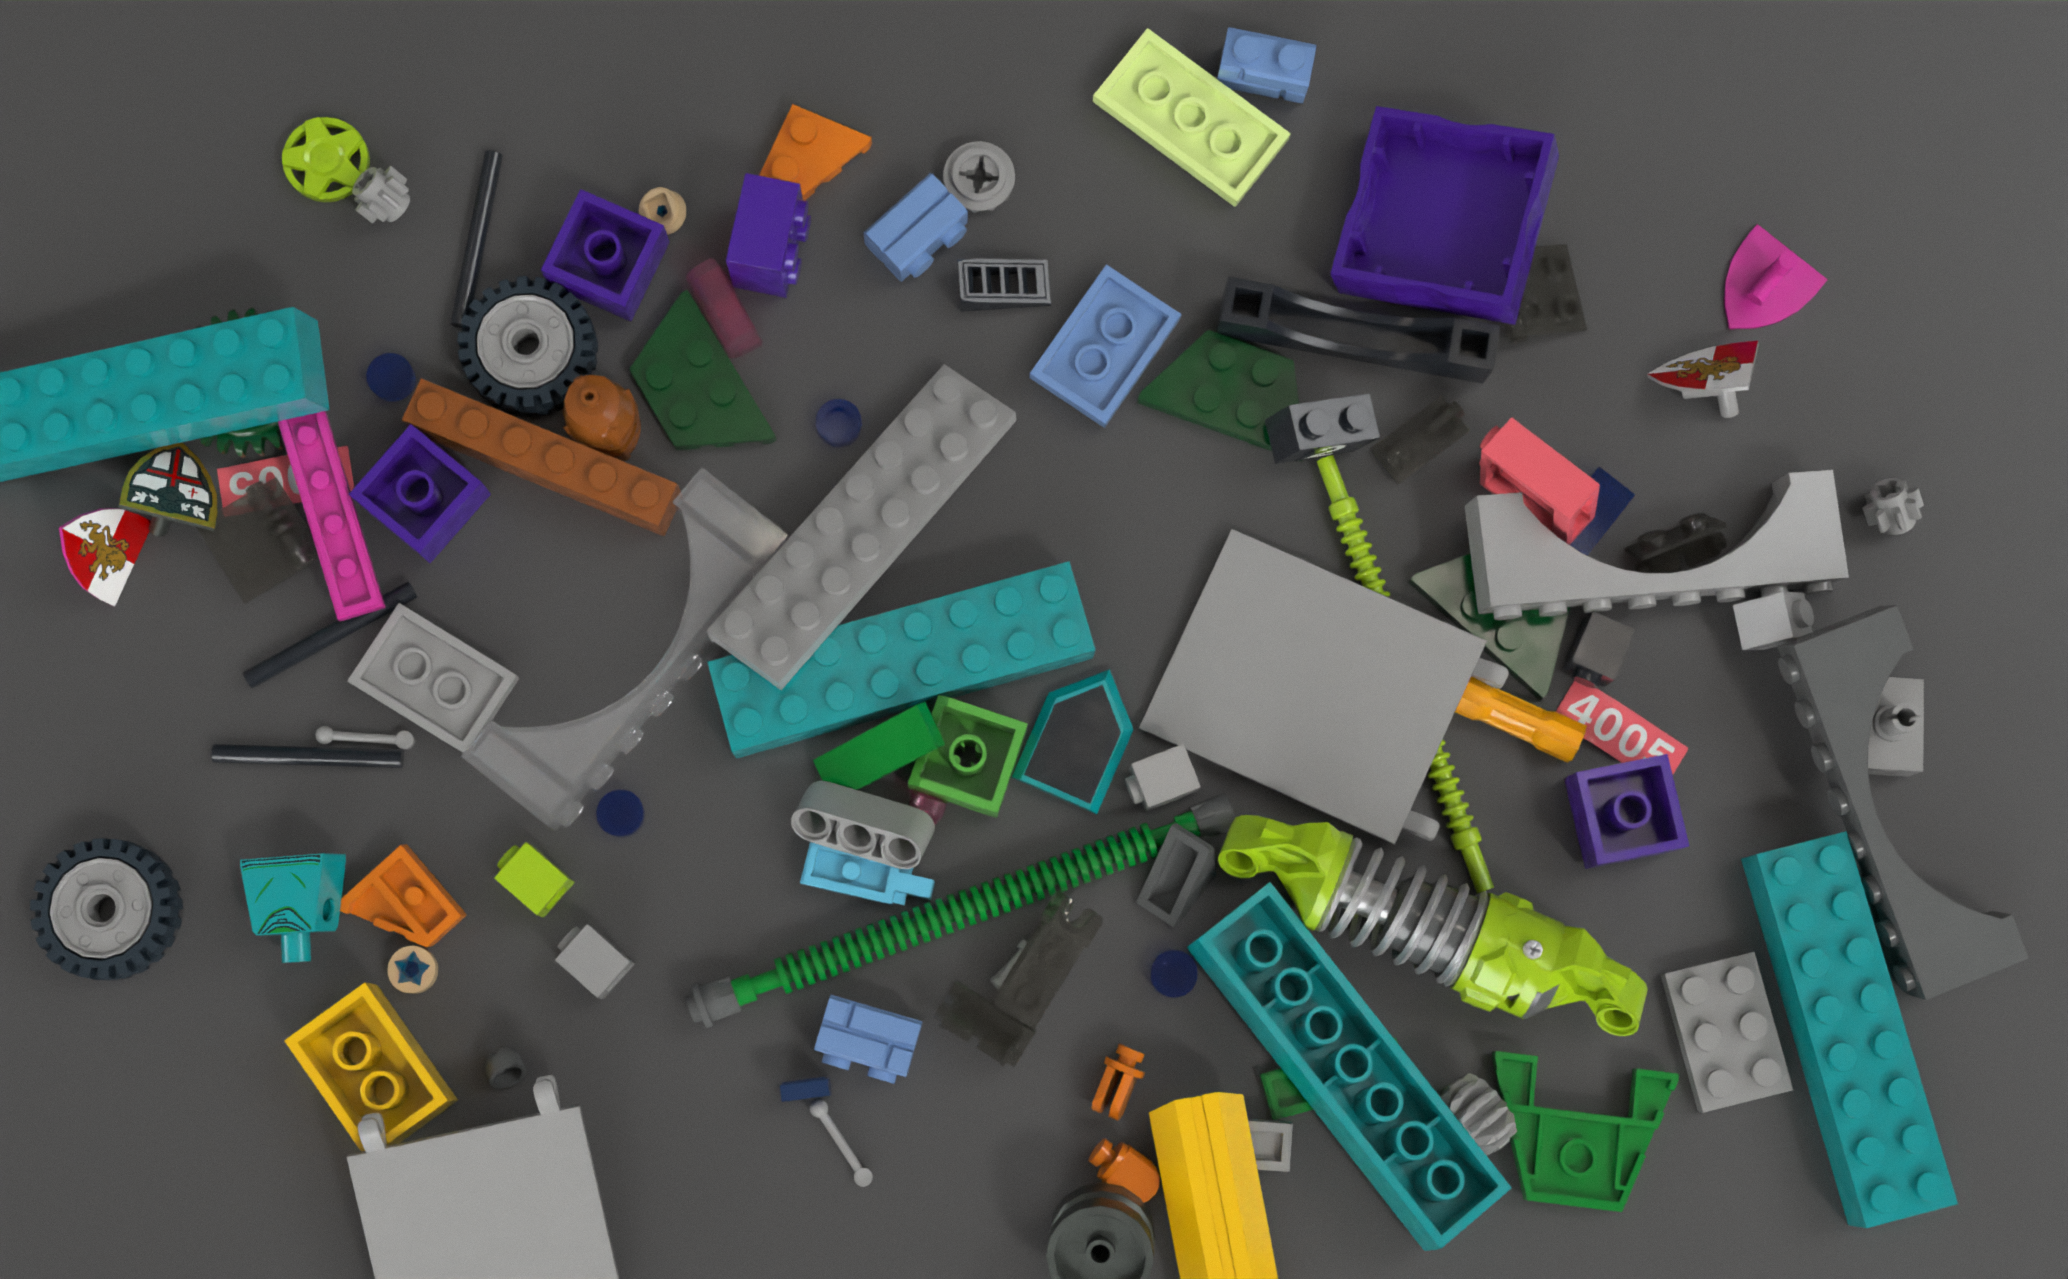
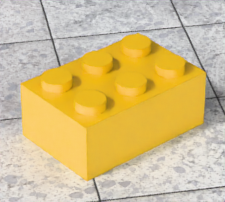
[284,982,458,1152]

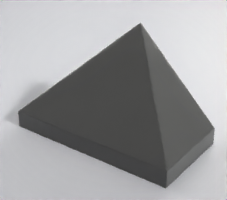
[1136,823,1216,927]

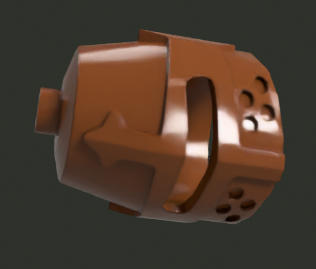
[563,375,641,461]

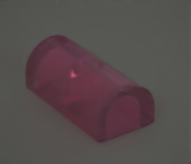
[686,258,763,358]

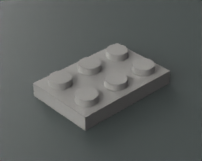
[347,603,519,757]
[1660,952,1793,1113]

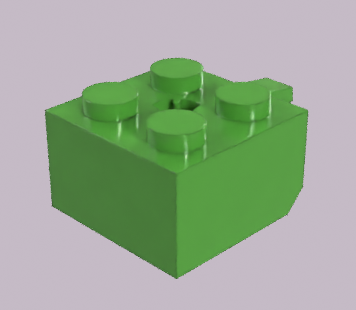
[908,695,1028,818]

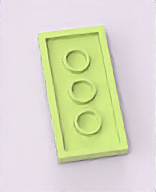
[1093,28,1291,207]

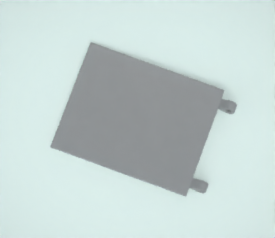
[1139,529,1508,845]
[346,1075,619,1279]

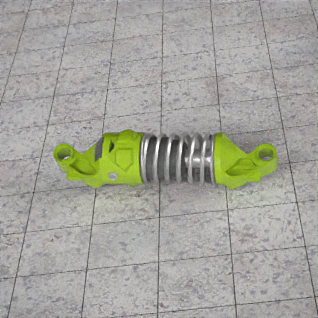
[1218,815,1648,1036]

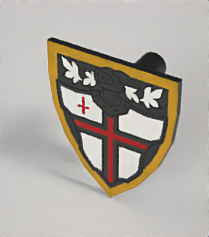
[118,442,217,537]

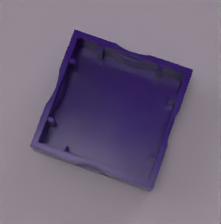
[1330,106,1559,325]

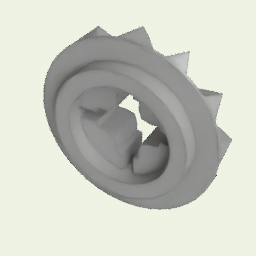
[943,141,1015,213]

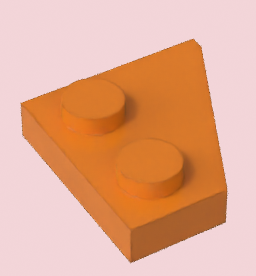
[759,104,872,200]
[340,844,467,947]

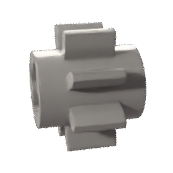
[352,166,410,224]
[1862,478,1924,535]

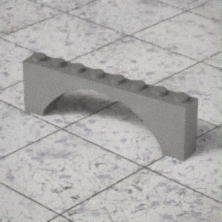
[1465,470,1849,620]

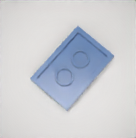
[1029,264,1182,428]

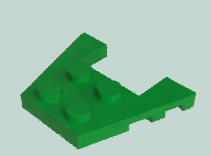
[1492,1051,1679,1212]

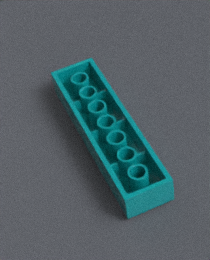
[0,307,330,482]
[707,561,1095,759]
[1741,831,1958,1228]
[1187,882,1512,1251]

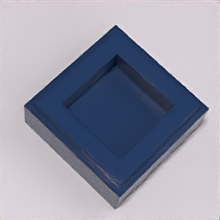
[780,1077,832,1102]

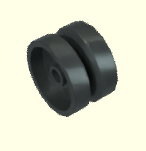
[1046,1182,1155,1279]

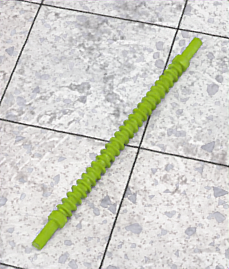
[1317,455,1494,894]

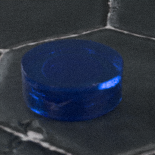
[366,353,416,401]
[816,399,862,447]
[596,790,645,838]
[1150,950,1198,998]

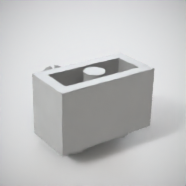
[1868,677,1924,777]

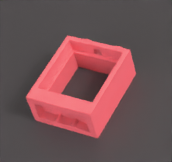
[1479,417,1600,545]

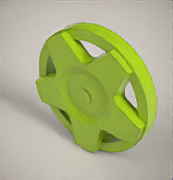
[282,117,370,202]

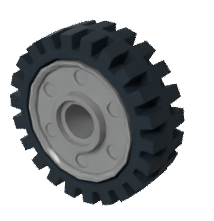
[457,276,598,417]
[30,838,183,980]

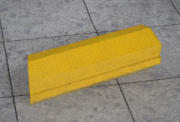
[1149,1092,1278,1279]

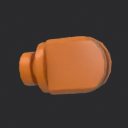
[1091,1044,1145,1121]
[1088,1138,1160,1203]

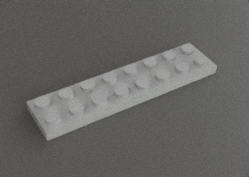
[707,364,1017,690]

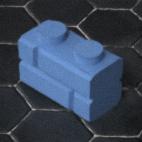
[1217,27,1316,104]
[863,173,968,282]
[814,995,923,1084]

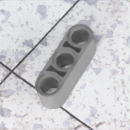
[791,781,935,869]

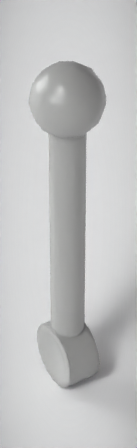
[315,726,415,750]
[810,1099,873,1187]

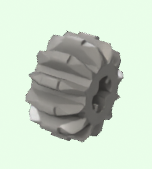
[1440,1073,1517,1156]

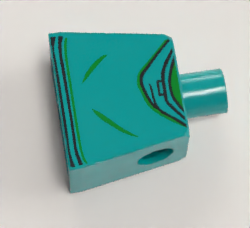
[240,853,346,963]

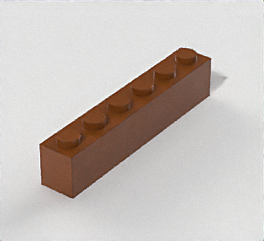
[402,378,683,537]

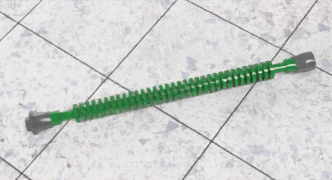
[685,793,1235,1028]

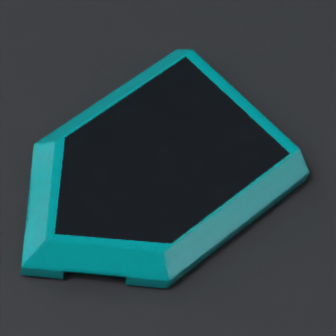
[1012,669,1134,815]

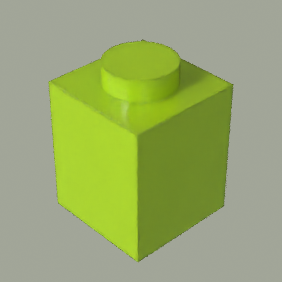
[494,842,575,918]

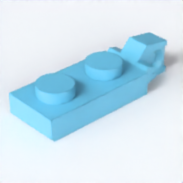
[800,842,935,906]

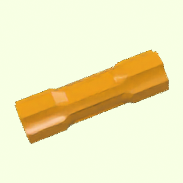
[1455,676,1587,763]

